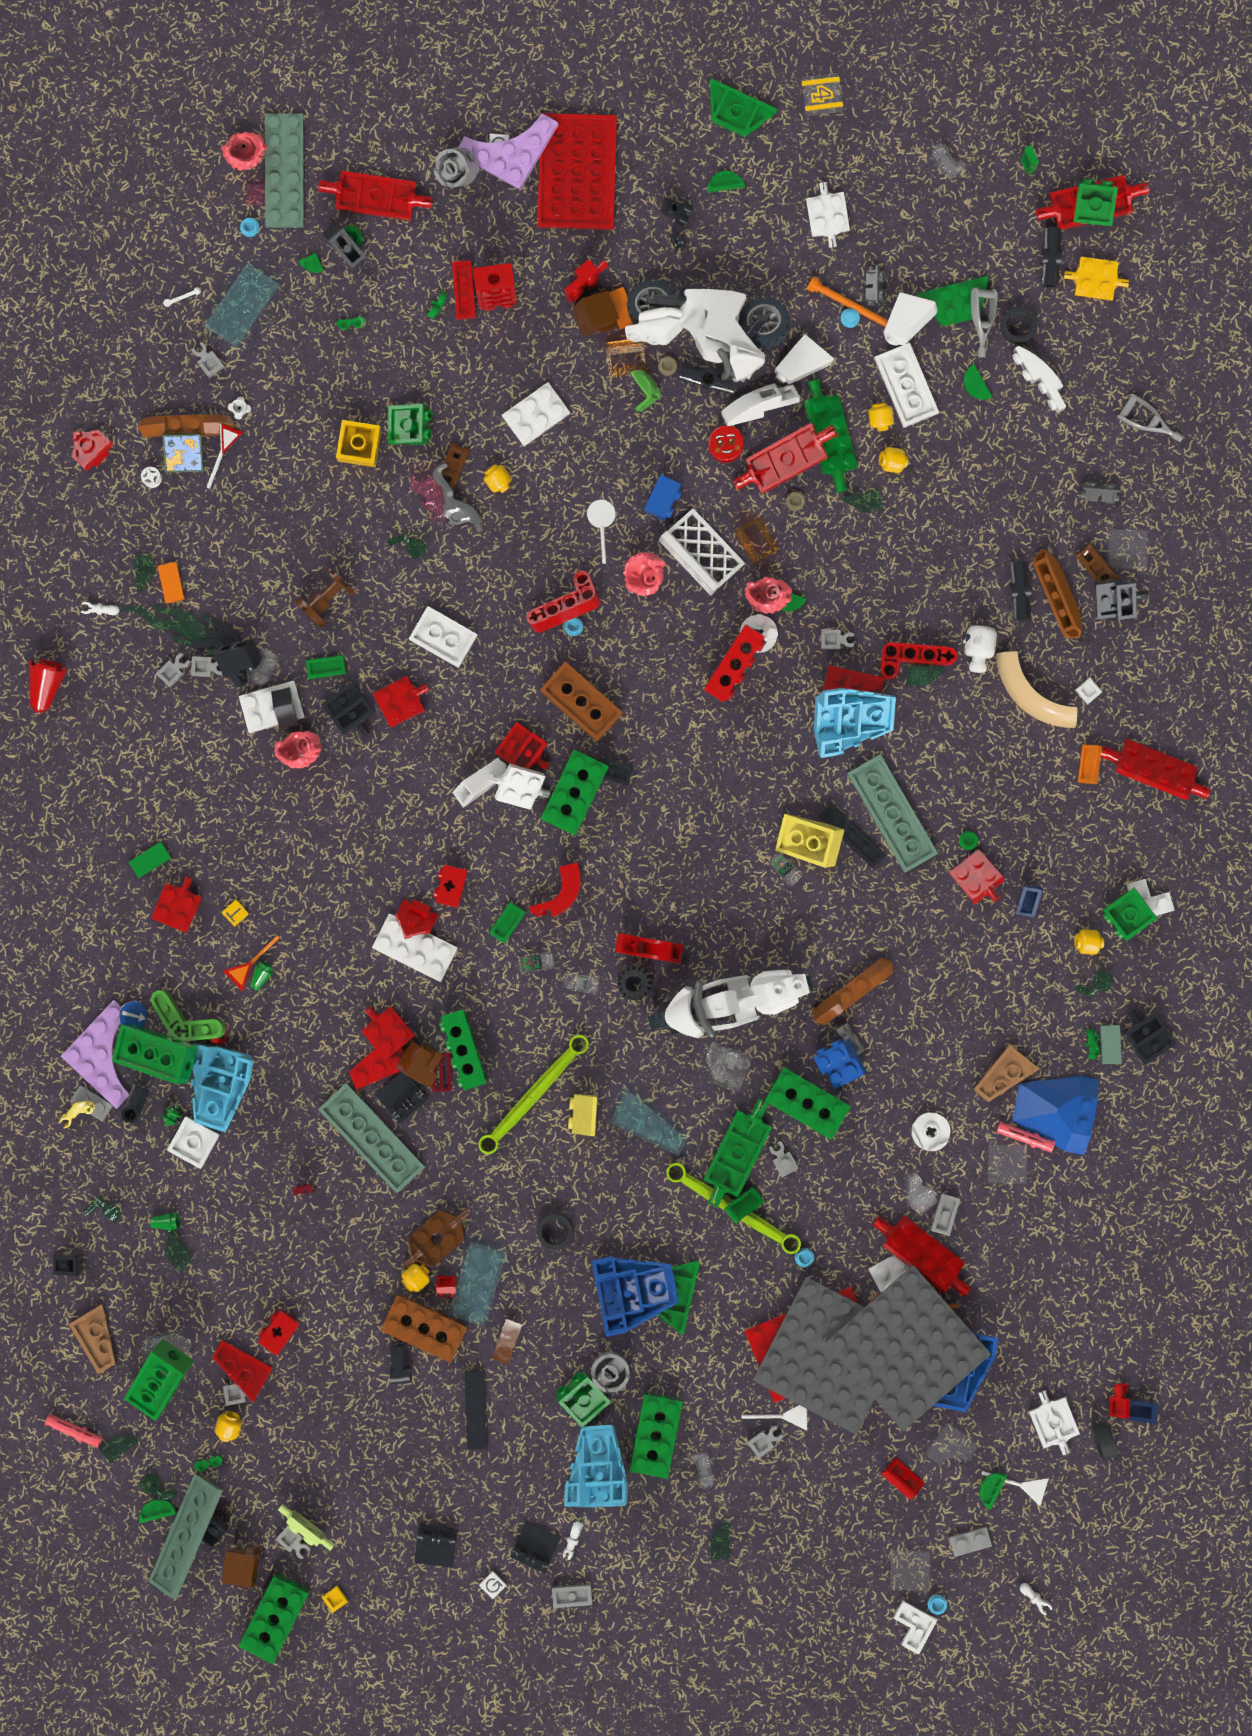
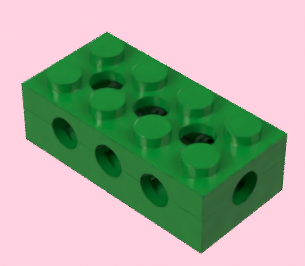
[541,749,609,835]
[439,1009,488,1091]
[112,1024,198,1085]
[764,1067,851,1140]
[124,1339,194,1421]
[629,1392,683,1479]
[238,1572,310,1664]

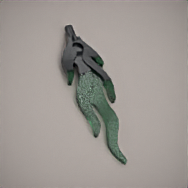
[122,603,259,655]

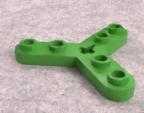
[151,990,226,1043]

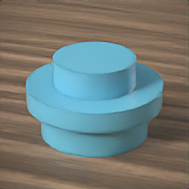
[240,218,259,237]
[841,308,860,328]
[564,617,583,636]
[795,1248,814,1267]
[927,1595,947,1615]

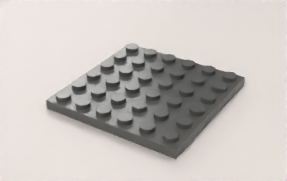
[826,1265,991,1431]
[753,1276,875,1435]

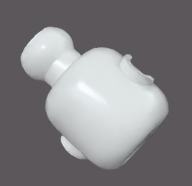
[963,625,997,673]

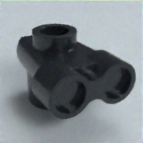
[661,197,693,227]

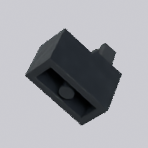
[322,221,366,269]
[214,639,262,688]

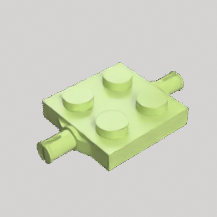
[278,1504,335,1551]

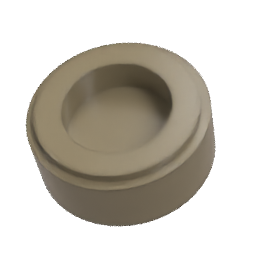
[658,356,677,376]
[786,491,805,511]

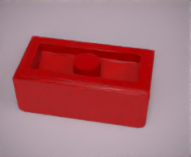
[881,1457,925,1500]

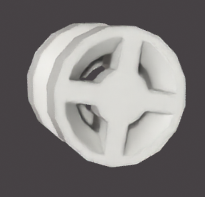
[141,467,162,488]

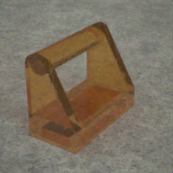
[605,340,647,377]
[734,517,779,565]

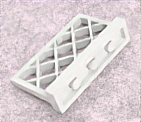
[659,509,745,596]

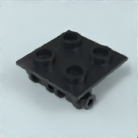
[375,1072,429,1124]
[510,1521,561,1573]
[414,1523,458,1568]

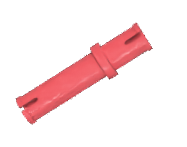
[996,1121,1055,1153]
[45,1413,103,1448]

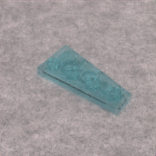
[609,1089,687,1156]

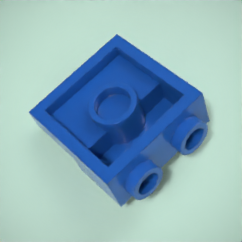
[813,1039,868,1089]

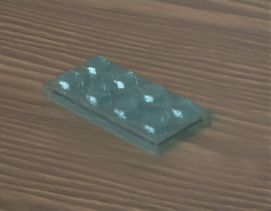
[204,263,279,348]
[448,1241,507,1327]

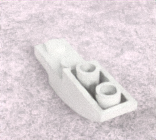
[1012,346,1066,413]
[721,383,800,426]

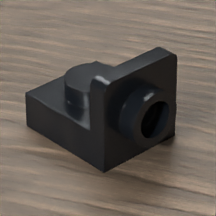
[202,1514,230,1549]

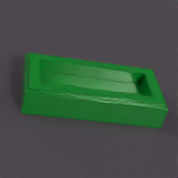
[1020,145,1039,175]
[305,655,346,680]
[129,842,171,878]
[489,902,526,944]
[724,1187,765,1224]

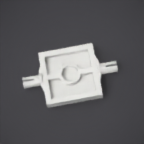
[806,182,850,248]
[489,764,551,810]
[1029,1390,1080,1455]

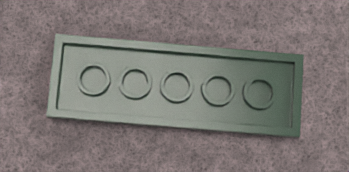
[265,113,304,228]
[847,754,938,873]
[318,1083,425,1193]
[148,1474,223,1599]

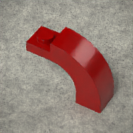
[529,862,581,917]
[615,933,684,964]

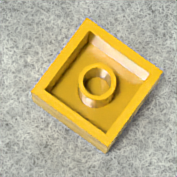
[336,420,382,467]

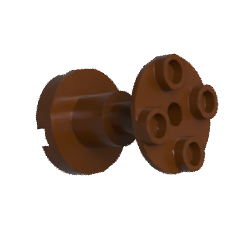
[294,567,355,628]

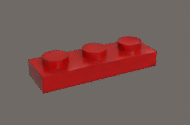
[452,260,476,320]

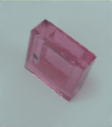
[246,185,265,205]

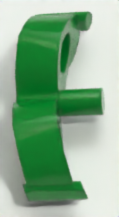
[426,290,448,319]
[336,317,366,330]
[1085,1029,1100,1059]
[193,1454,223,1472]

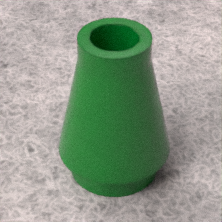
[249,961,274,991]
[150,1212,180,1231]

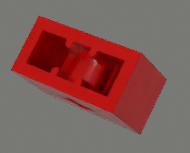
[433,865,468,908]
[258,1309,301,1356]

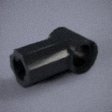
[121,1085,150,1124]
[390,1345,411,1384]

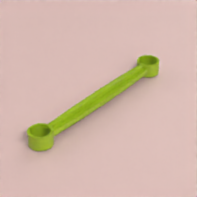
[479,1035,589,1154]
[666,1163,801,1254]

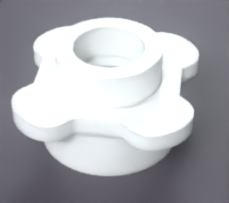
[228,397,251,419]

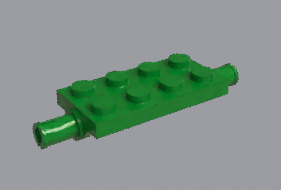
[804,379,858,493]
[703,1099,772,1208]

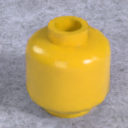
[868,403,894,431]
[879,447,908,473]
[484,464,512,493]
[1074,929,1104,955]
[401,1264,430,1292]
[215,1411,242,1442]

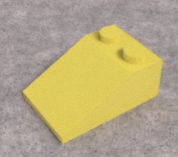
[775,814,844,868]
[568,1094,597,1136]

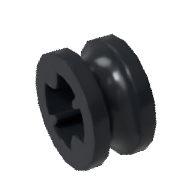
[670,232,685,252]

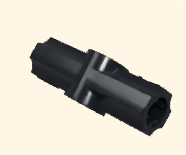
[1041,227,1062,288]
[678,363,737,395]
[1010,561,1031,620]

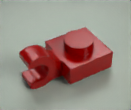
[1109,1383,1130,1419]

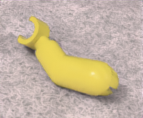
[59,1101,95,1128]

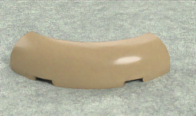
[996,651,1077,728]

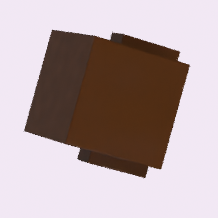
[572,290,619,337]
[396,1041,443,1088]
[222,1545,261,1588]

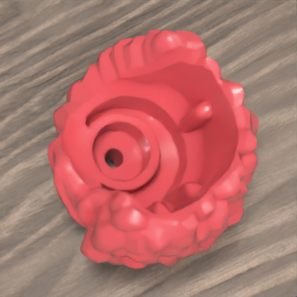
[221,131,268,171]
[623,552,665,596]
[744,577,792,614]
[274,731,322,769]

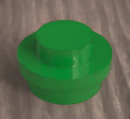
[959,831,978,850]

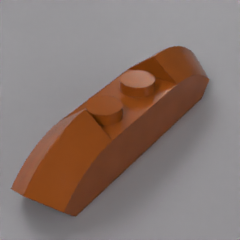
[137,415,234,438]
[1033,549,1082,638]
[812,958,893,1025]

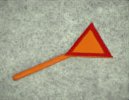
[223,935,280,991]

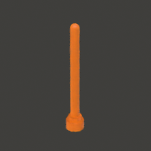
[807,276,888,327]

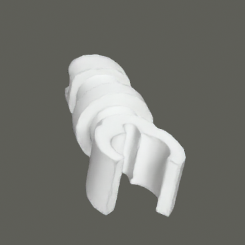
[81,602,119,615]
[563,1521,583,1560]
[1020,1583,1052,1615]

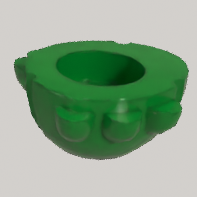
[343,225,364,245]

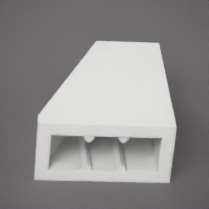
[884,292,938,346]
[775,334,834,384]
[452,758,507,808]

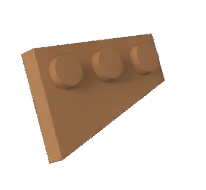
[973,1045,1040,1102]
[69,1304,116,1374]

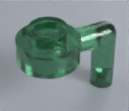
[388,534,426,559]
[1075,971,1113,998]
[83,1196,121,1223]
[140,1473,177,1500]

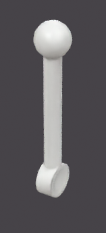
[163,287,201,307]

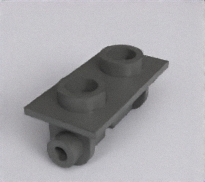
[865,265,886,306]
[1080,481,1121,503]

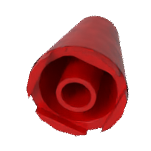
[29,658,68,713]

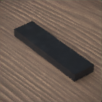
[818,802,886,869]
[465,1371,487,1450]

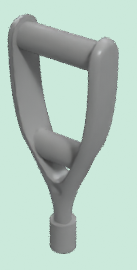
[971,288,998,358]
[1117,394,1184,442]

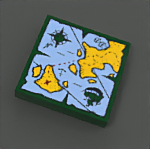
[162,433,204,473]

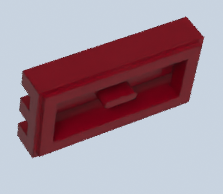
[432,1053,452,1092]
[292,1183,316,1196]

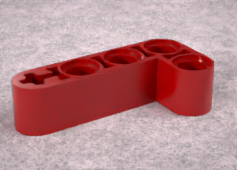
[526,571,601,633]
[880,642,957,680]

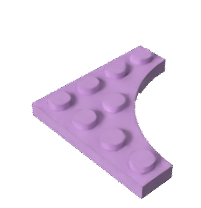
[458,113,559,190]
[61,1000,130,1109]

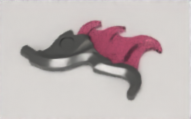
[410,462,484,532]

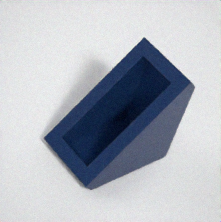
[1015,884,1043,918]
[1123,1399,1158,1424]

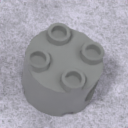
[434,148,480,187]
[591,1351,630,1392]

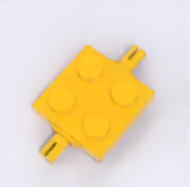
[1064,257,1129,301]

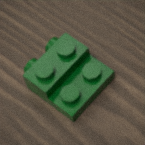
[1073,179,1118,226]
[387,404,433,445]
[1103,887,1158,941]
[555,1371,611,1428]

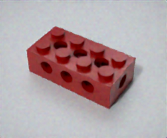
[473,263,517,311]
[704,624,767,702]

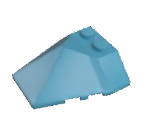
[814,688,896,758]
[191,1043,254,1132]
[564,1425,628,1507]

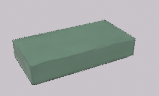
[1100,1025,1122,1064]

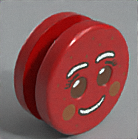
[708,425,744,463]

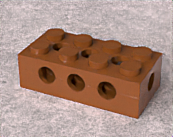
[540,661,623,743]
[380,1293,468,1363]

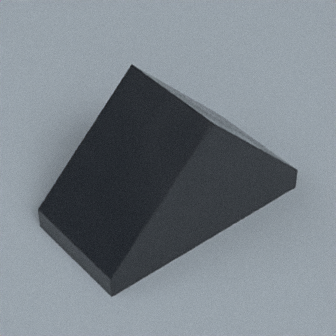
[271,687,299,729]
[53,1254,84,1276]

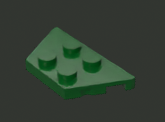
[710,78,777,138]
[916,276,988,327]
[658,1261,700,1335]

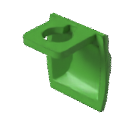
[630,370,660,412]

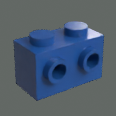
[644,475,683,522]

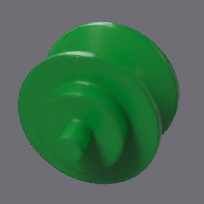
[161,1105,182,1127]

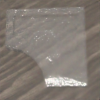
[925,1422,979,1465]

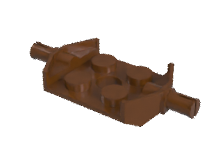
[401,1208,471,1270]

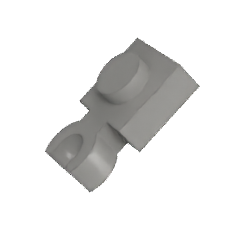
[192,342,224,379]
[821,629,854,650]
[156,653,191,688]
[191,656,223,677]
[836,1023,864,1055]
[769,1141,799,1177]
[223,1384,258,1406]
[747,1425,783,1458]
[275,1526,311,1559]

